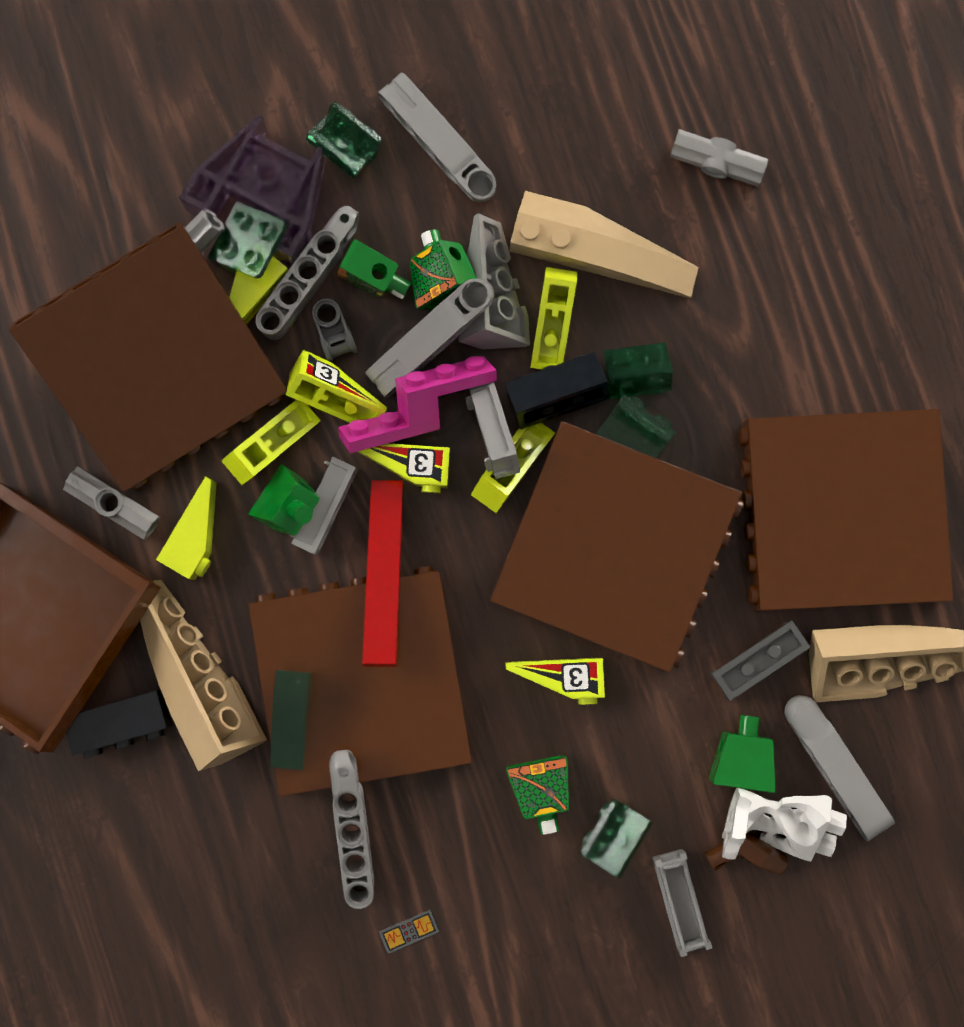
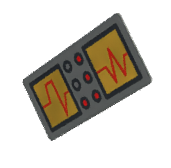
[379,910,439,954]

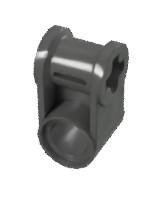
[312,299,358,362]

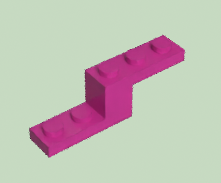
[338,356,497,453]

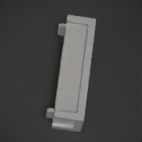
[465,382,520,479]
[289,457,358,556]
[652,849,712,957]

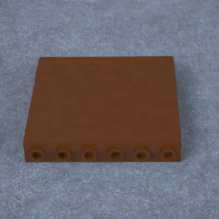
[9,221,287,492]
[738,409,953,611]
[490,421,744,672]
[0,483,161,754]
[248,566,472,796]

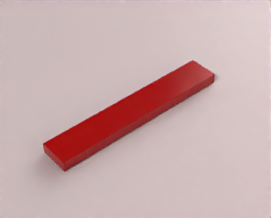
[362,480,404,667]

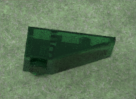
[270,669,314,770]

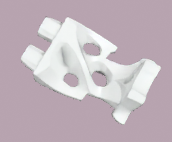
[722,788,847,862]

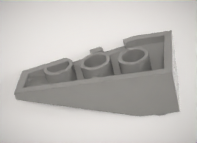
[458,213,530,350]

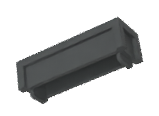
[709,620,810,701]

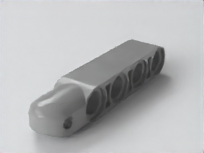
[377,72,496,203]
[255,206,359,340]
[365,278,494,398]
[784,695,895,842]
[329,749,374,909]

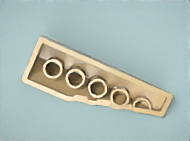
[509,191,699,298]
[140,580,267,771]
[809,625,964,702]

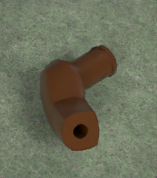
[705,832,788,875]

